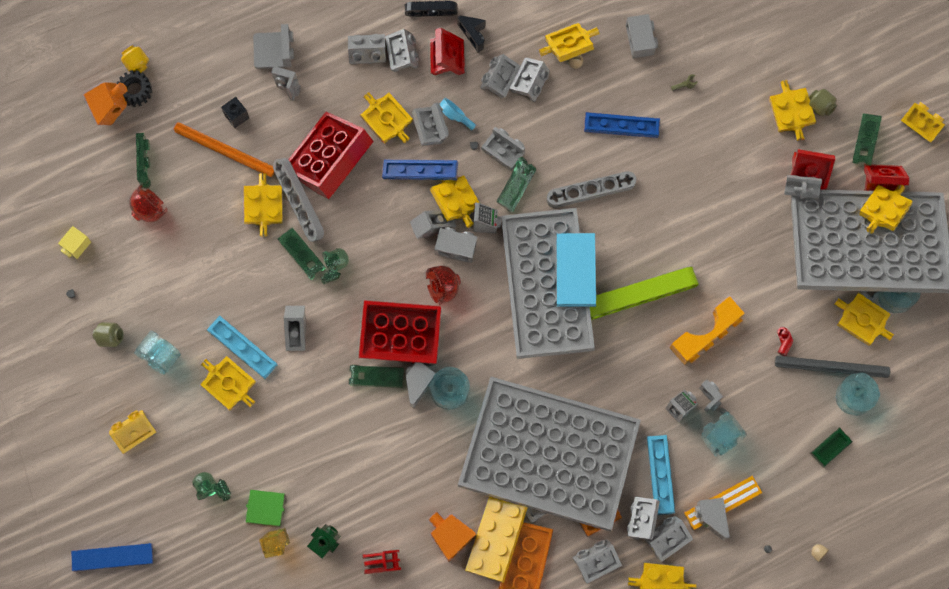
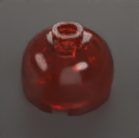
[129,185,168,223]
[426,265,461,305]

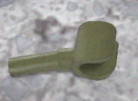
[671,74,698,91]

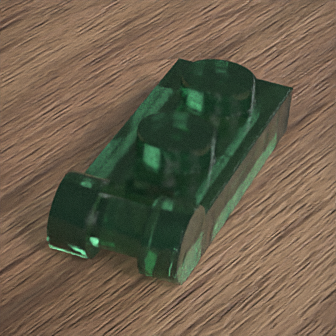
[852,113,882,166]
[136,133,151,189]
[496,157,536,212]
[277,228,326,280]
[348,365,404,388]

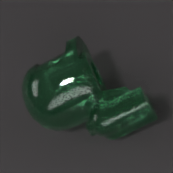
[321,248,349,284]
[192,472,231,501]

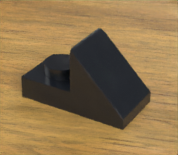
[457,15,486,53]

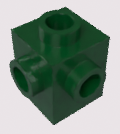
[307,524,341,559]

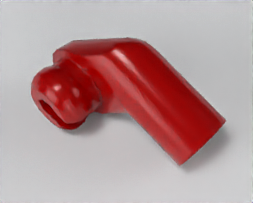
[777,327,793,356]

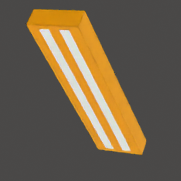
[684,475,762,531]

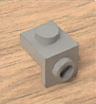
[699,380,723,413]

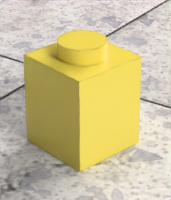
[58,226,91,259]

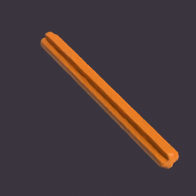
[174,122,275,177]

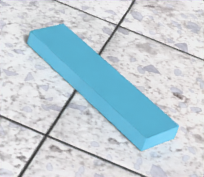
[207,315,278,379]
[647,435,675,515]

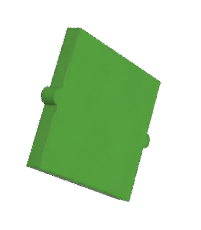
[246,490,285,526]

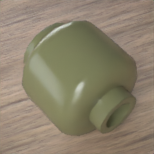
[809,89,837,116]
[93,322,124,348]

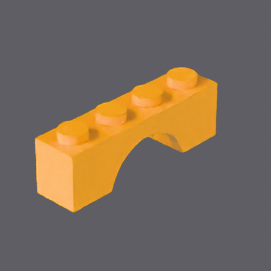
[670,296,745,365]

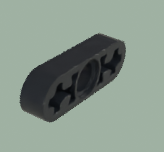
[405,1,458,17]

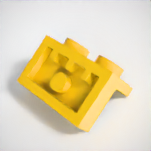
[901,102,945,143]
[109,410,156,454]

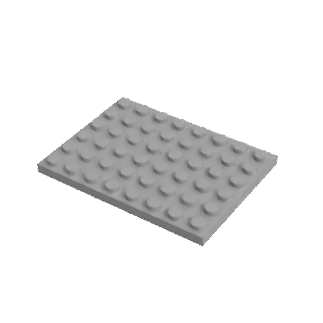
[790,190,949,293]
[458,377,641,532]

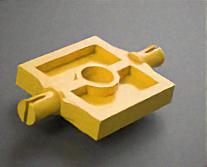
[539,23,600,62]
[769,80,816,141]
[360,92,413,144]
[244,173,282,237]
[430,175,479,228]
[859,185,913,234]
[834,293,894,346]
[200,356,256,411]
[628,563,696,589]

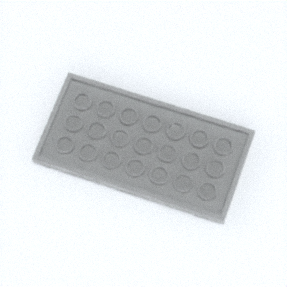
[501,208,595,359]

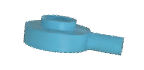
[440,98,476,131]

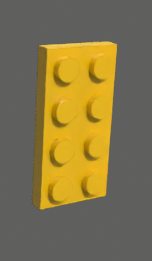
[465,496,528,583]

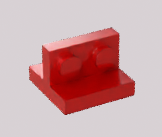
[430,28,465,76]
[791,149,836,190]
[864,164,910,192]

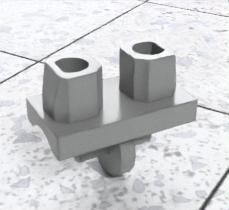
[784,175,822,199]

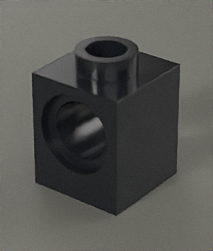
[221,97,249,129]

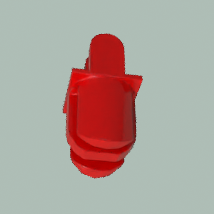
[362,550,401,574]

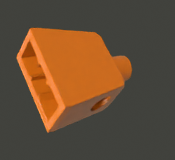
[84,82,127,125]
[429,512,477,562]

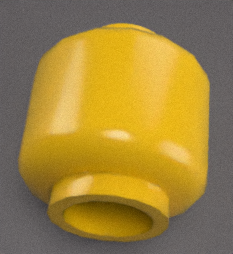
[121,45,149,73]

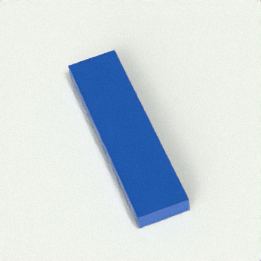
[584,112,660,138]
[382,159,458,180]
[71,543,153,572]

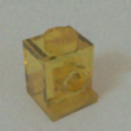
[259,528,290,558]

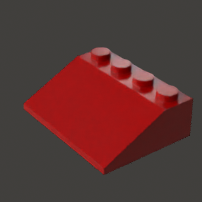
[288,111,374,199]
[359,300,442,364]

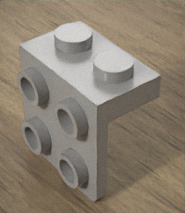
[253,24,294,69]

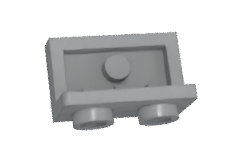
[348,34,386,64]
[412,103,448,146]
[481,127,525,171]

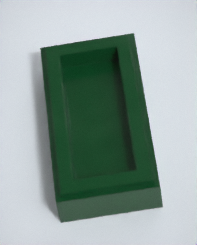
[810,427,853,468]

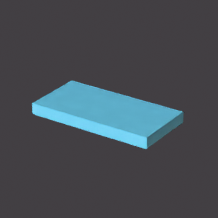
[557,233,596,307]

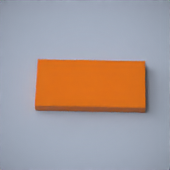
[499,522,553,589]

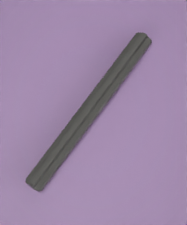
[774,356,891,378]

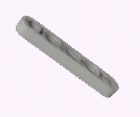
[273,158,324,242]
[547,171,636,208]

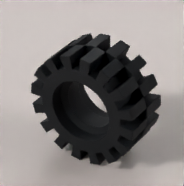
[117,70,152,107]

